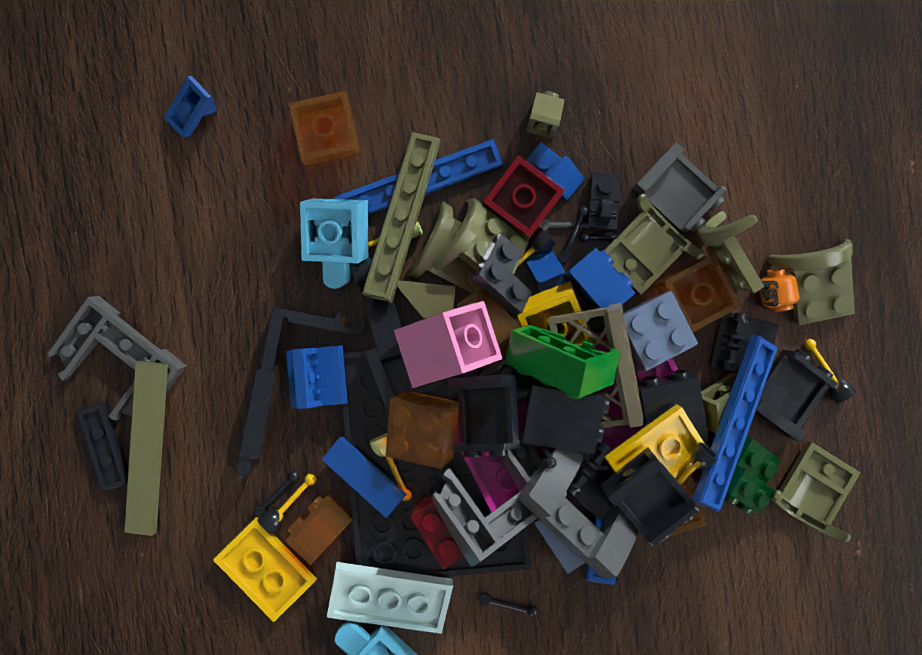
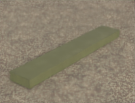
[362,132,441,303]
[124,361,168,536]

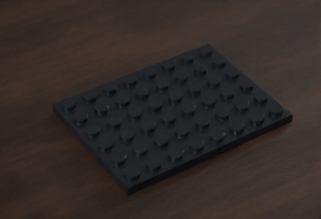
[342,351,531,577]

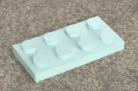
[327,562,453,634]

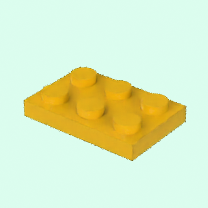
[604,404,704,479]
[213,517,317,622]

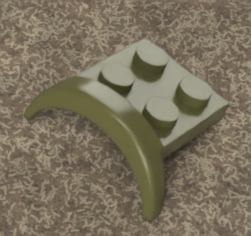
[604,194,704,295]
[433,198,529,275]
[406,202,482,296]
[697,211,764,293]
[767,239,855,325]
[771,441,860,543]

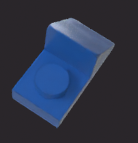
[164,76,217,138]
[526,142,585,201]
[525,249,566,293]

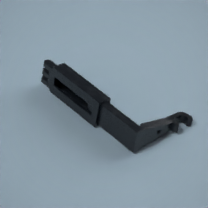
[237,307,365,477]

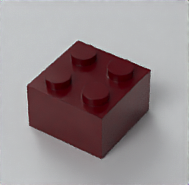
[483,155,565,241]

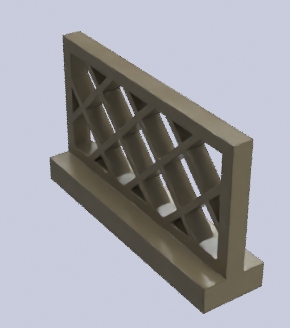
[548,302,644,428]

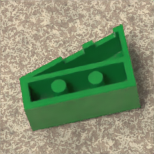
[505,325,621,399]

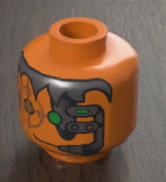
[759,268,800,312]

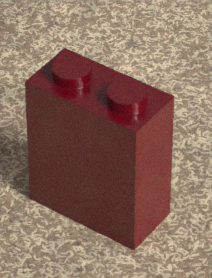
[410,489,464,570]

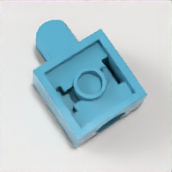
[300,198,369,289]
[335,621,418,655]

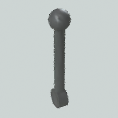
[539,219,595,231]

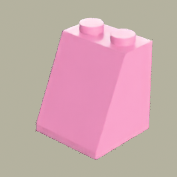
[394,301,503,388]

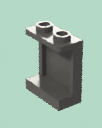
[632,142,727,235]

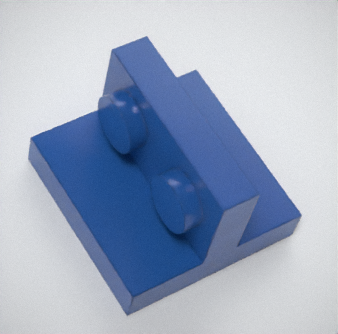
[286,346,348,409]

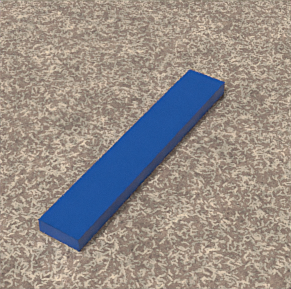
[333,139,503,216]
[693,335,778,512]

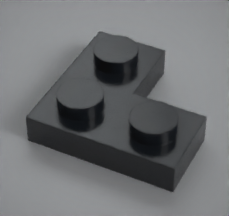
[472,233,532,317]

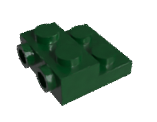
[724,436,781,516]

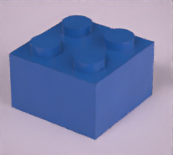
[564,248,635,319]

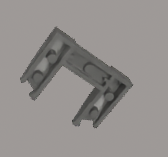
[48,296,187,420]
[431,433,568,567]
[517,448,639,578]

